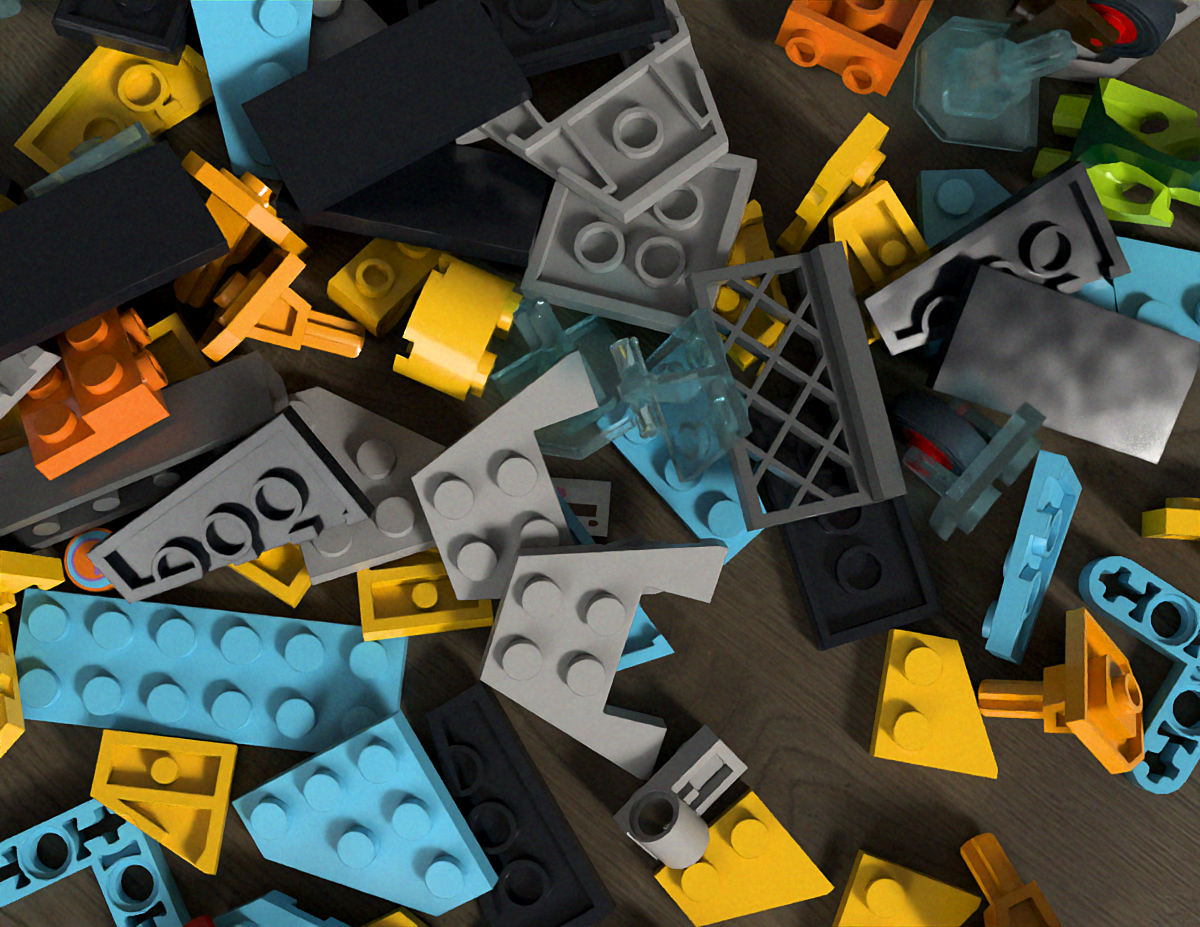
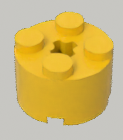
[393,252,523,402]

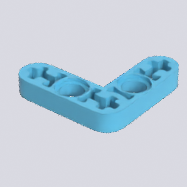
[1078,556,1200,794]
[0,799,191,927]

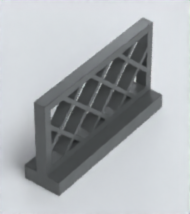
[684,241,907,532]

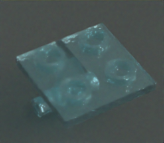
[610,308,753,483]

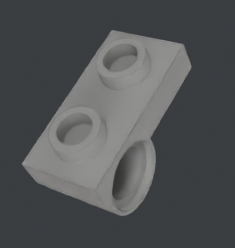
[612,724,748,869]

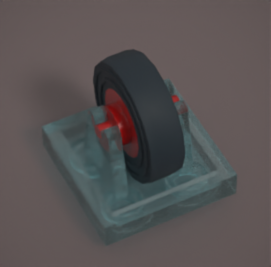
[886,387,1047,542]

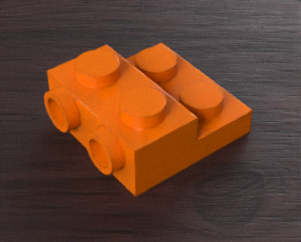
[775,0,934,97]
[17,306,170,481]

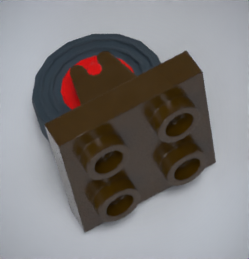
[1000,0,1176,59]

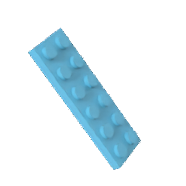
[15,588,409,753]

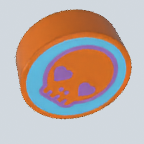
[64,528,116,592]

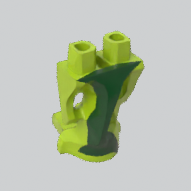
[1032,77,1200,227]

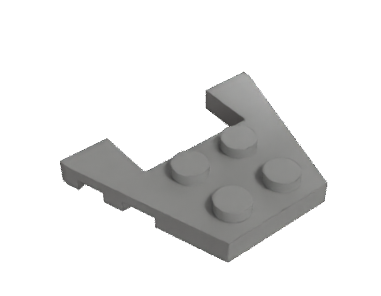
[476,0,729,225]
[411,348,662,600]
[479,538,729,781]

